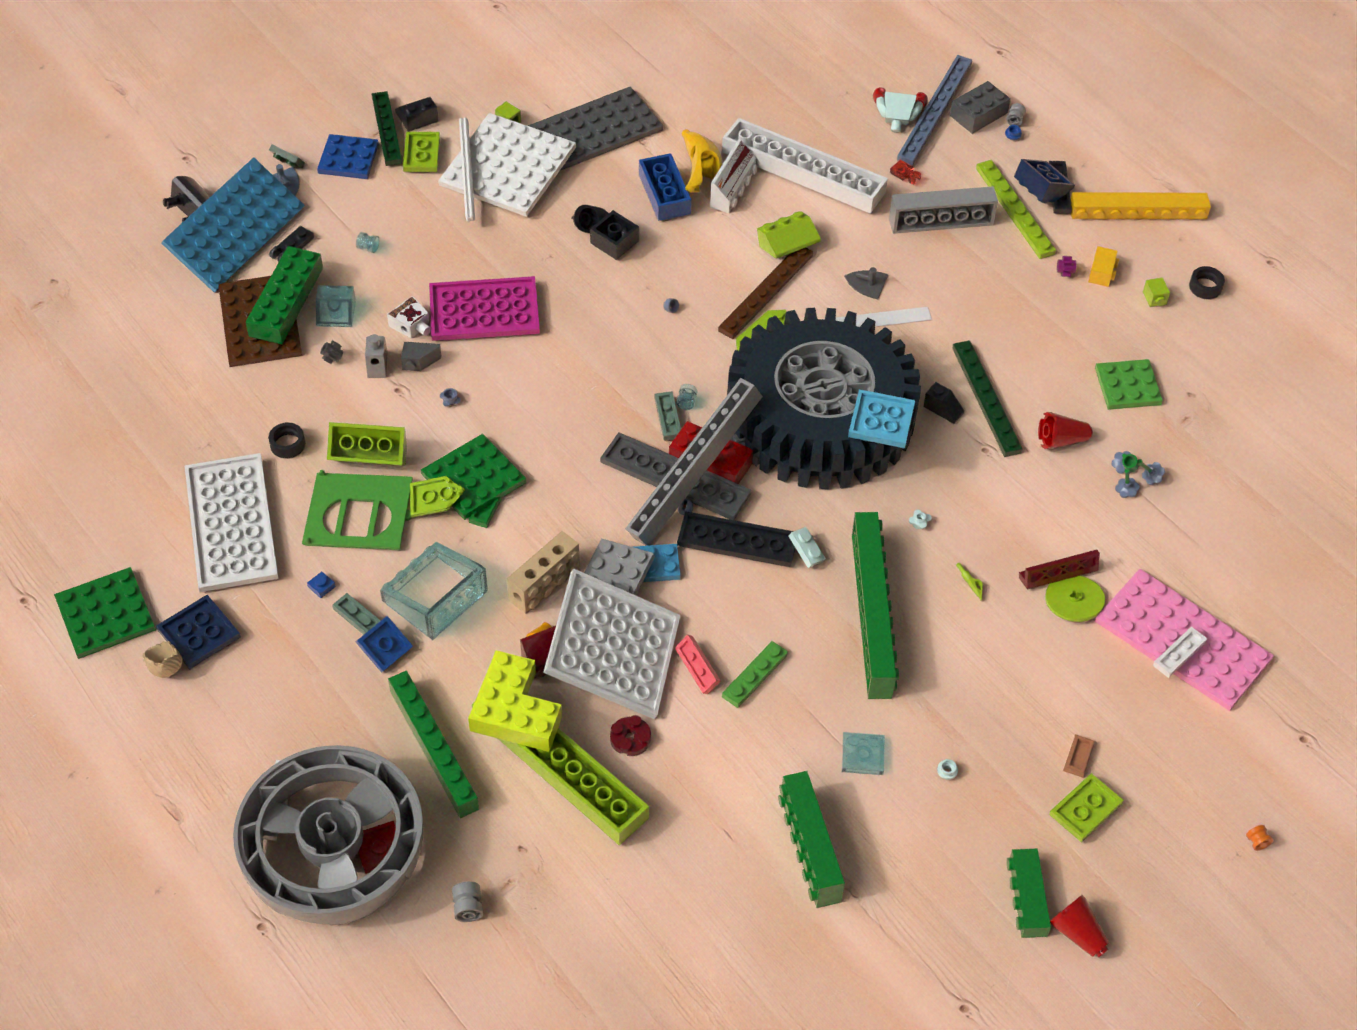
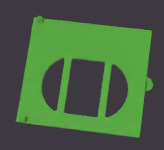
[302,470,413,550]

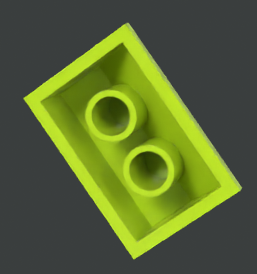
[757,211,821,259]

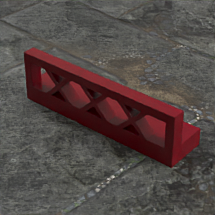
[1019,549,1100,590]

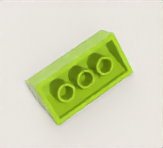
[327,422,407,465]

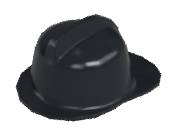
[571,205,609,233]

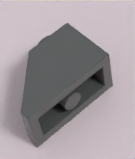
[401,342,442,371]

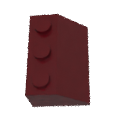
[520,626,556,679]

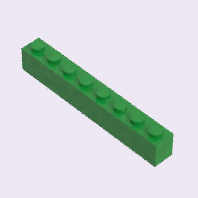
[388,670,479,818]

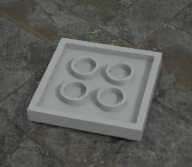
[584,538,655,595]

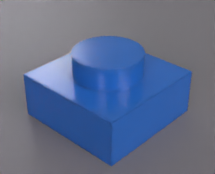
[307,571,336,598]

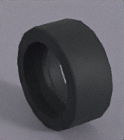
[1189,266,1225,299]
[268,422,306,459]

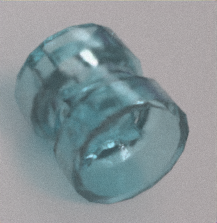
[356,232,380,253]
[676,384,698,410]

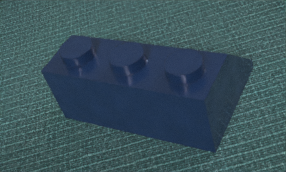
[1014,159,1075,203]

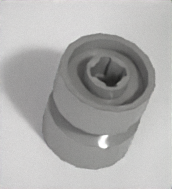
[452,881,483,922]

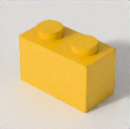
[1088,246,1120,287]

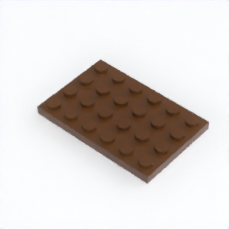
[218,276,302,367]

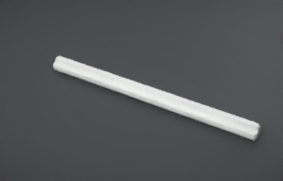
[459,117,475,222]

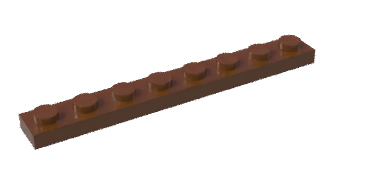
[718,248,813,340]

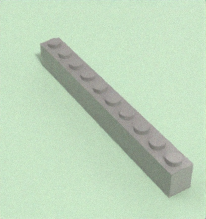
[625,378,763,546]

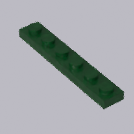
[371,91,402,166]

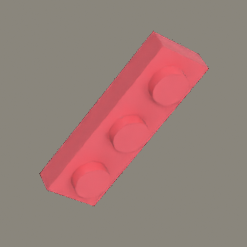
[675,635,721,694]

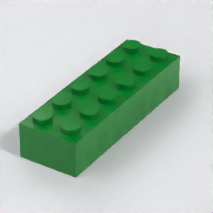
[246,246,323,344]
[778,771,845,908]

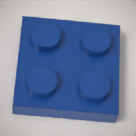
[356,616,413,673]

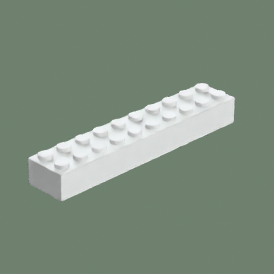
[722,118,888,214]

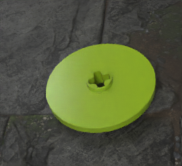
[1045,576,1105,622]

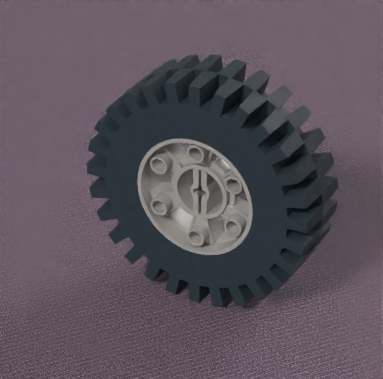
[727,307,921,490]

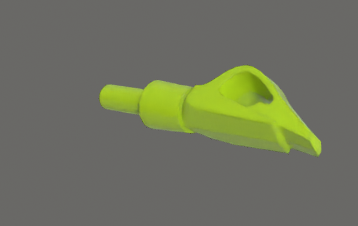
[956,562,983,601]

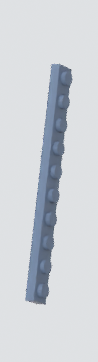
[897,55,972,165]

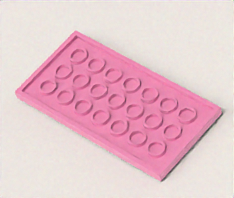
[1095,569,1274,711]

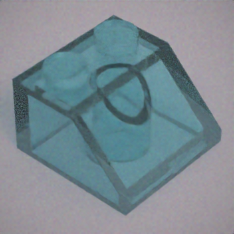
[316,285,356,327]

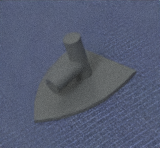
[844,267,888,300]

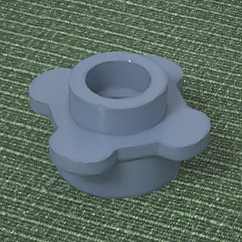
[440,388,461,407]

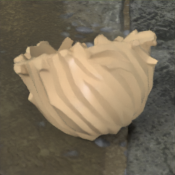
[143,641,183,678]

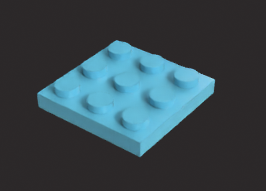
[848,389,915,448]

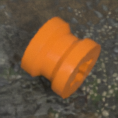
[1246,825,1273,851]

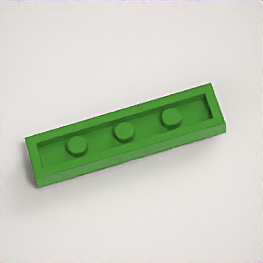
[722,641,788,708]

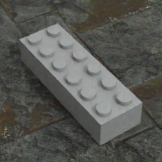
[889,186,998,234]

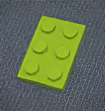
[403,132,440,172]
[1049,773,1124,842]

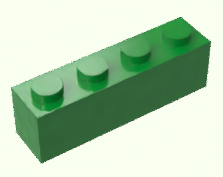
[1007,848,1051,938]

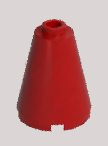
[1038,412,1093,449]
[1050,895,1109,958]

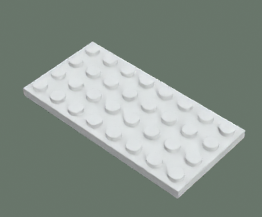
[185,453,279,592]

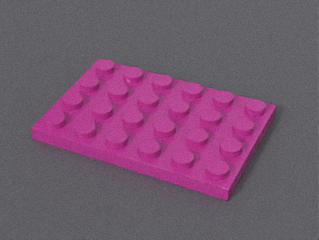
[429,276,540,341]

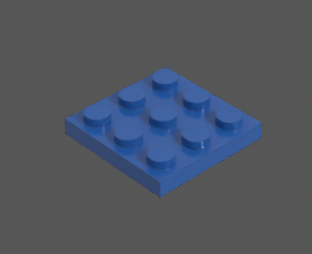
[317,134,379,179]

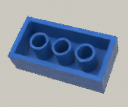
[639,153,691,221]

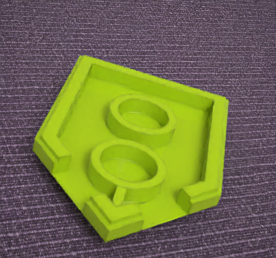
[410,476,465,518]

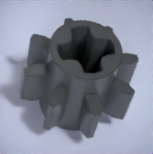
[320,340,343,364]

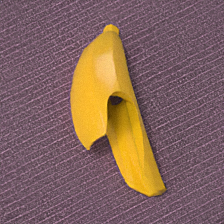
[682,129,722,193]

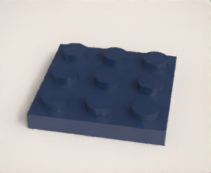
[156,594,241,670]

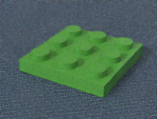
[1095,359,1163,410]

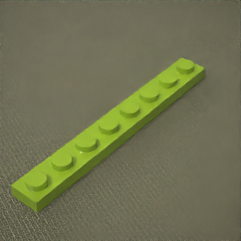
[976,160,1056,259]

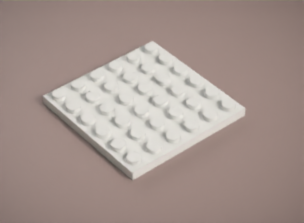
[438,113,576,217]
[543,569,680,719]

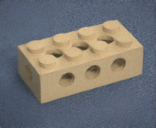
[507,531,580,614]

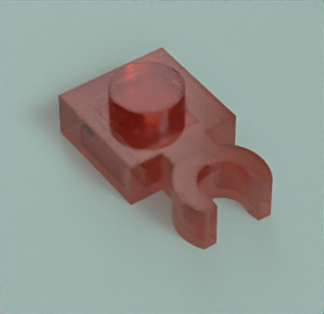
[890,159,921,185]

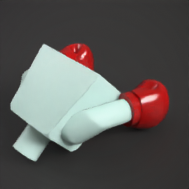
[873,87,928,132]

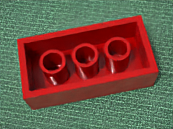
[669,421,753,484]

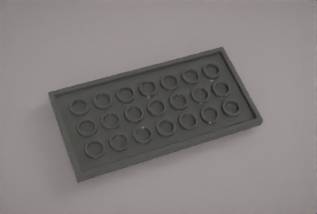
[528,86,663,171]

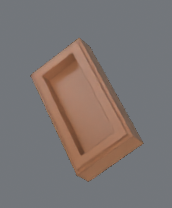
[1063,734,1095,778]

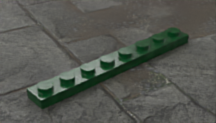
[952,340,1023,457]

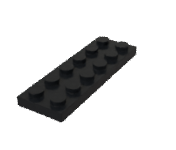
[677,511,795,567]

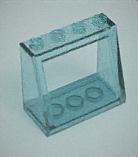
[380,542,488,640]

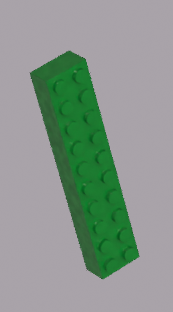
[852,512,899,699]

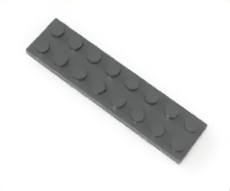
[600,432,751,520]

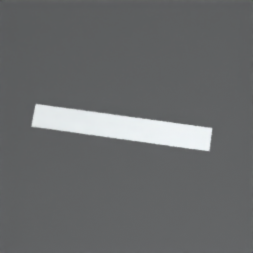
[836,307,932,327]

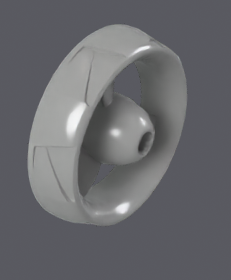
[233,745,423,925]

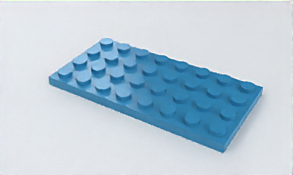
[161,157,305,293]

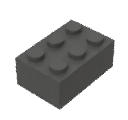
[950,81,1011,134]

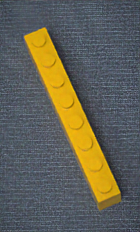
[1071,192,1211,219]

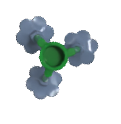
[1111,451,1165,498]

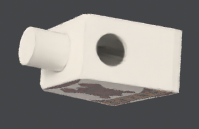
[387,296,431,338]

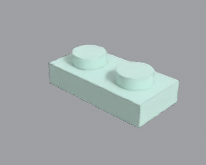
[789,527,826,568]

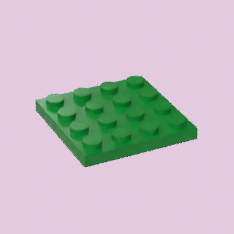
[421,433,527,520]
[54,567,156,659]

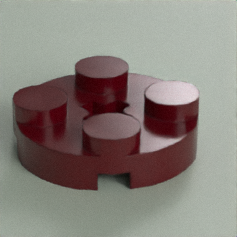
[610,715,651,756]

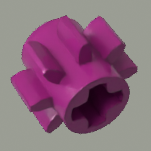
[1057,256,1076,277]

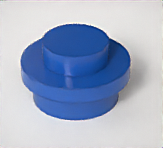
[1005,125,1022,140]

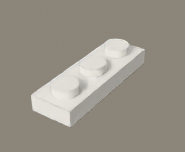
[1153,627,1207,678]

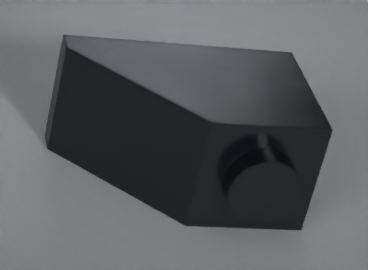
[923,382,964,424]

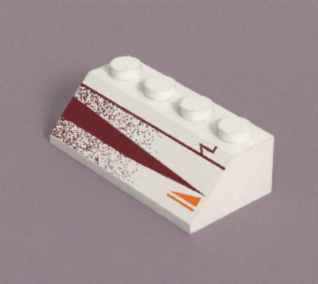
[710,139,757,213]

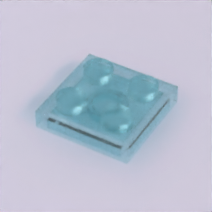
[842,732,885,775]

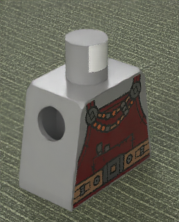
[365,334,388,378]

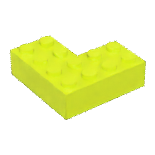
[468,650,562,752]

